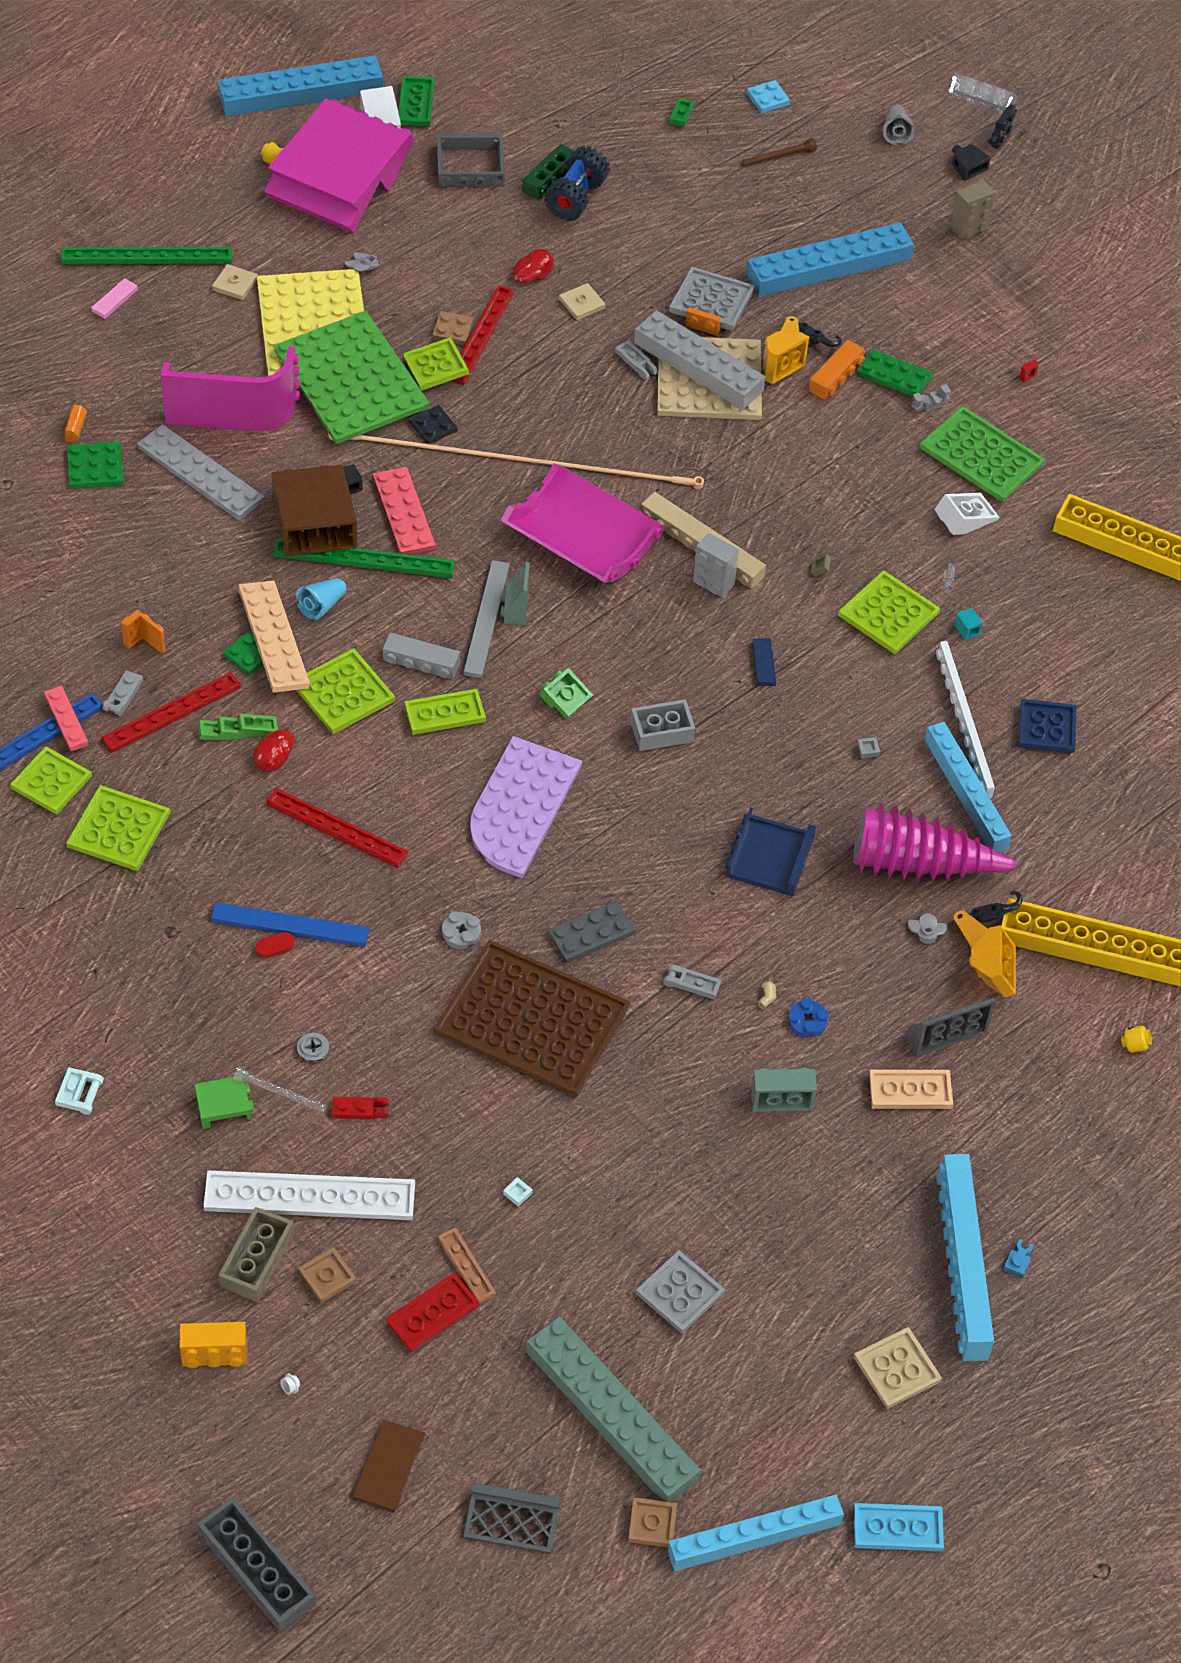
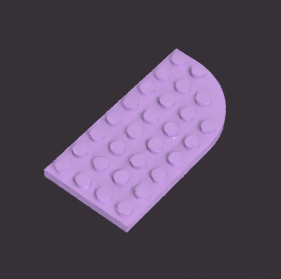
[470,736,582,879]

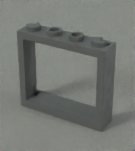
[437,133,504,187]

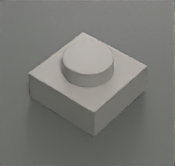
[857,737,880,759]

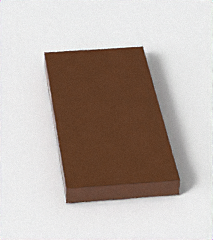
[353,1419,424,1513]

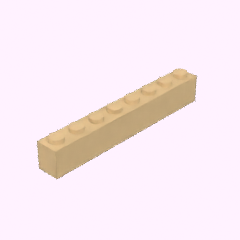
[641,492,766,589]

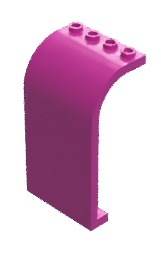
[161,346,300,431]

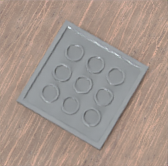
[669,267,755,331]

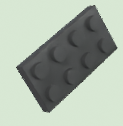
[548,901,635,963]

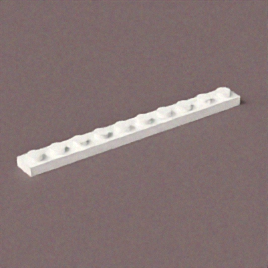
[936,641,995,799]

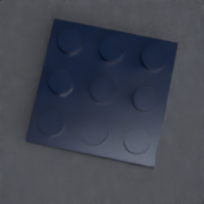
[1018,699,1077,753]

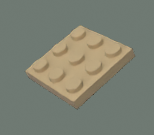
[854,1327,942,1409]

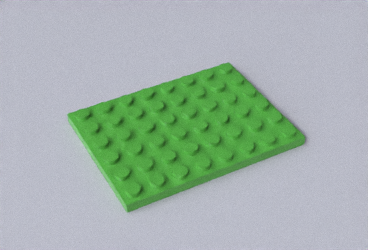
[273,310,430,444]

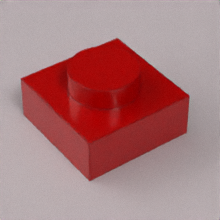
[1019,359,1039,382]

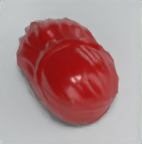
[512,249,554,283]
[253,730,296,771]

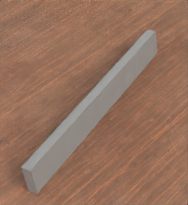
[464,560,510,679]

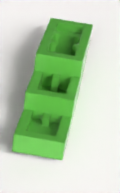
[198,714,278,740]

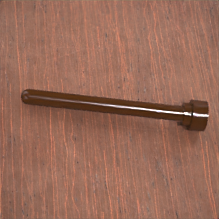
[742,138,817,166]

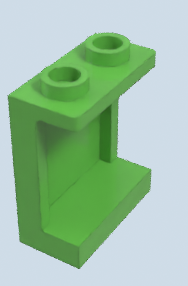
[195,1075,254,1129]

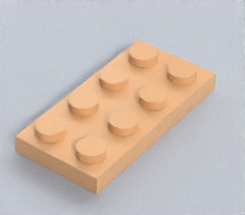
[869,1070,953,1109]

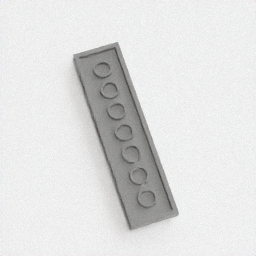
[137,424,264,521]

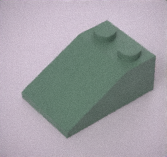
[501,562,530,626]

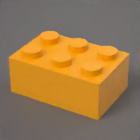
[180,1322,247,1368]

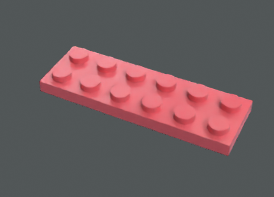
[373,467,436,555]

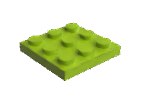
[403,337,469,391]
[10,747,92,815]

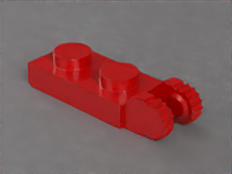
[332,1097,390,1119]

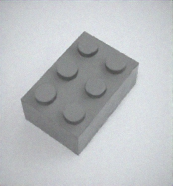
[693,533,739,598]
[630,699,695,751]

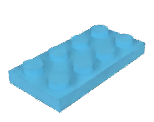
[854,1503,944,1551]

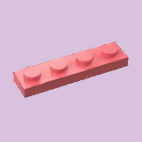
[44,686,89,752]

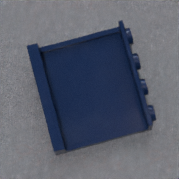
[725,807,816,896]

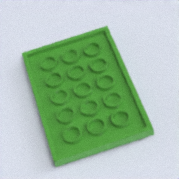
[919,406,1046,502]

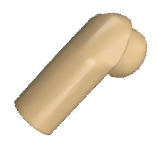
[757,981,776,1009]

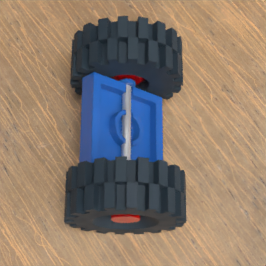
[544,146,610,221]

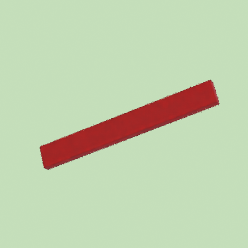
[451,285,514,385]
[101,672,241,753]
[266,788,408,868]

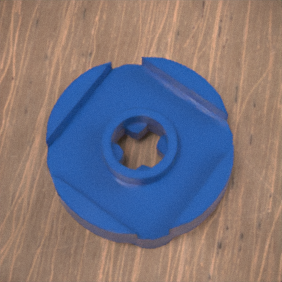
[789,998,829,1037]

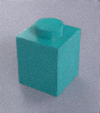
[954,608,983,640]

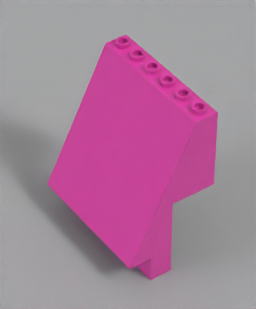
[264,98,415,233]

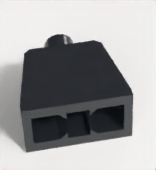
[952,144,991,181]

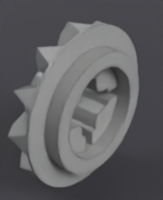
[297,1033,329,1063]

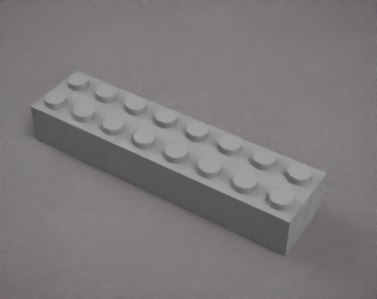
[634,310,765,410]

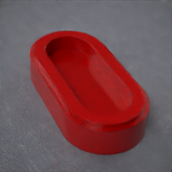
[256,932,294,958]

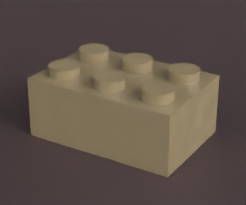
[950,180,995,240]

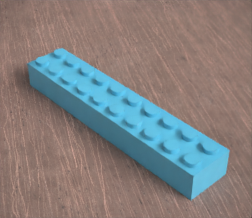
[936,1154,994,1361]

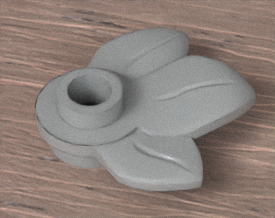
[345,252,378,271]
[908,913,947,944]

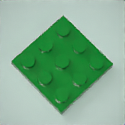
[67,441,124,489]

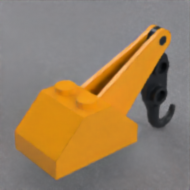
[762,316,842,384]
[954,891,1023,997]

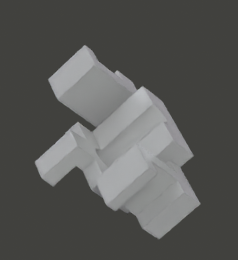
[911,384,951,412]

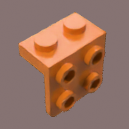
[685,307,721,336]
[121,609,165,653]

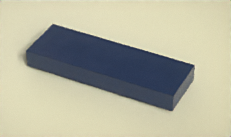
[752,638,776,686]

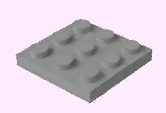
[636,1250,725,1334]

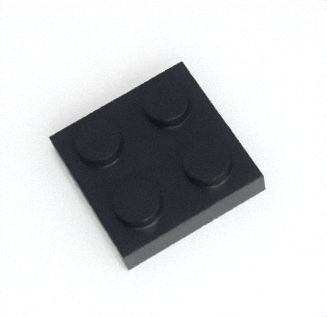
[409,405,457,444]

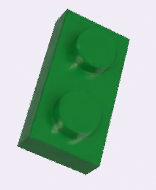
[669,98,694,127]

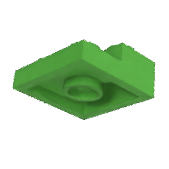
[539,668,593,719]

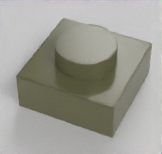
[811,553,831,577]

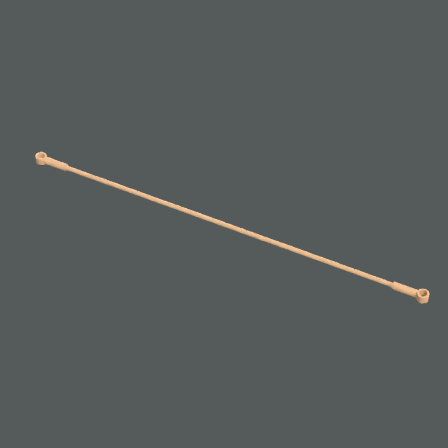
[328,433,704,489]

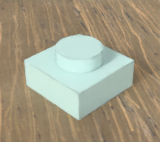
[503,1177,533,1207]

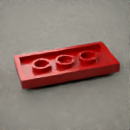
[386,1273,480,1353]

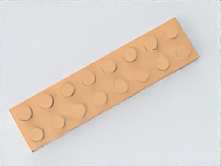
[238,581,310,693]

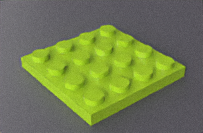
[838,570,941,654]
[296,648,395,734]
[66,785,170,871]

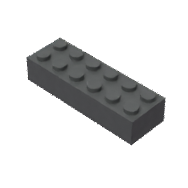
[197,1497,316,1633]

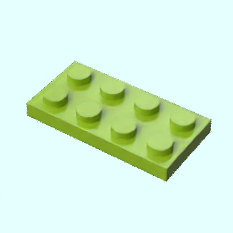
[404,689,486,735]

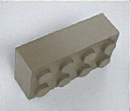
[218,1206,294,1302]

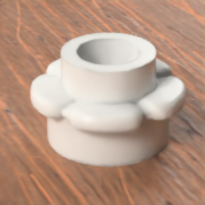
[281,1373,300,1395]

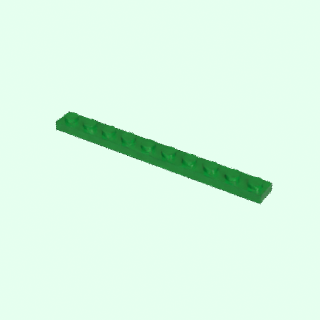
[61,247,232,264]
[273,538,455,579]

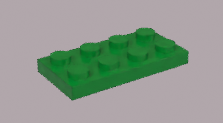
[399,76,435,127]
[857,349,934,397]

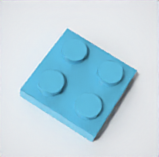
[747,80,790,114]

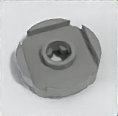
[442,911,481,949]

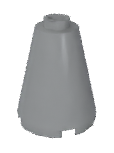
[883,104,915,145]

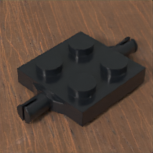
[988,104,1017,149]

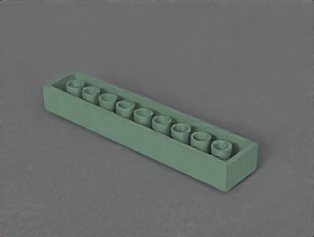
[526,1317,701,1502]

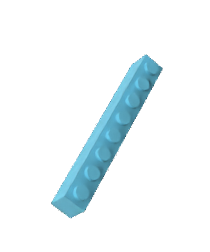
[925,722,1012,852]
[667,1495,844,1572]

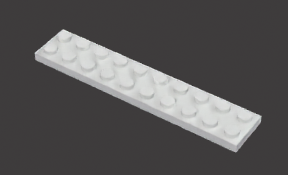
[204,1171,415,1220]

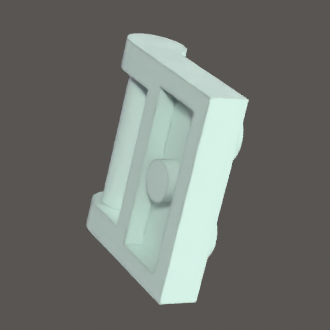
[55,1067,104,1115]

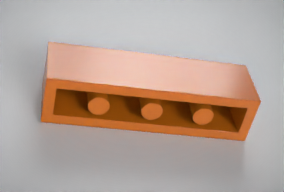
[808,340,865,400]

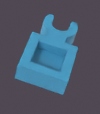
[1003,1239,1033,1278]

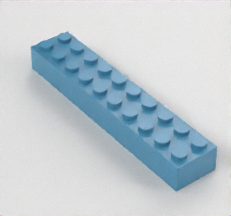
[218,56,383,116]
[746,223,914,297]

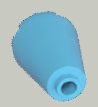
[296,578,346,621]

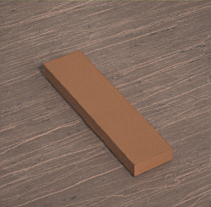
[437,1227,496,1305]

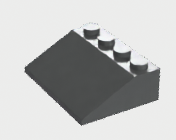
[906,998,996,1057]

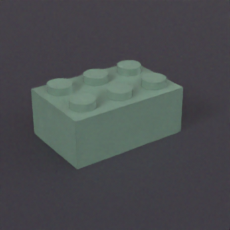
[751,1068,817,1112]

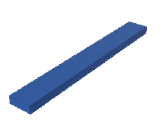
[0,693,103,771]
[211,903,370,947]

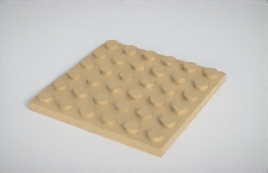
[657,337,762,420]

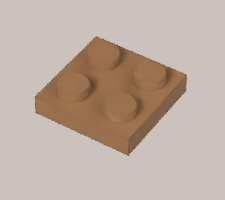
[433,311,474,346]
[298,1247,357,1303]
[628,1498,677,1547]

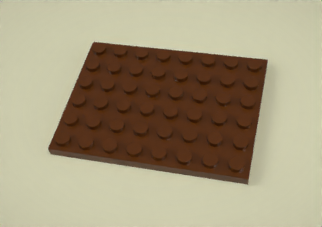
[434,940,631,1097]

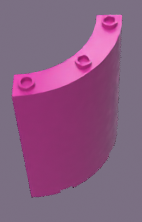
[500,463,664,583]

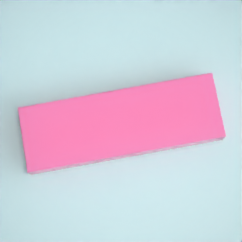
[91,278,138,319]

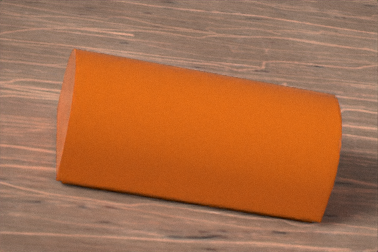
[64,404,87,443]

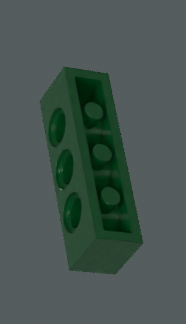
[522,144,574,200]

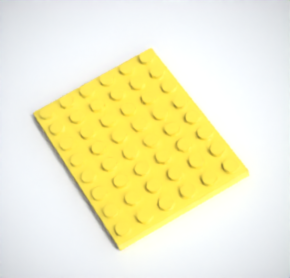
[257,269,364,376]

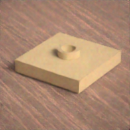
[212,264,258,300]
[559,283,606,320]

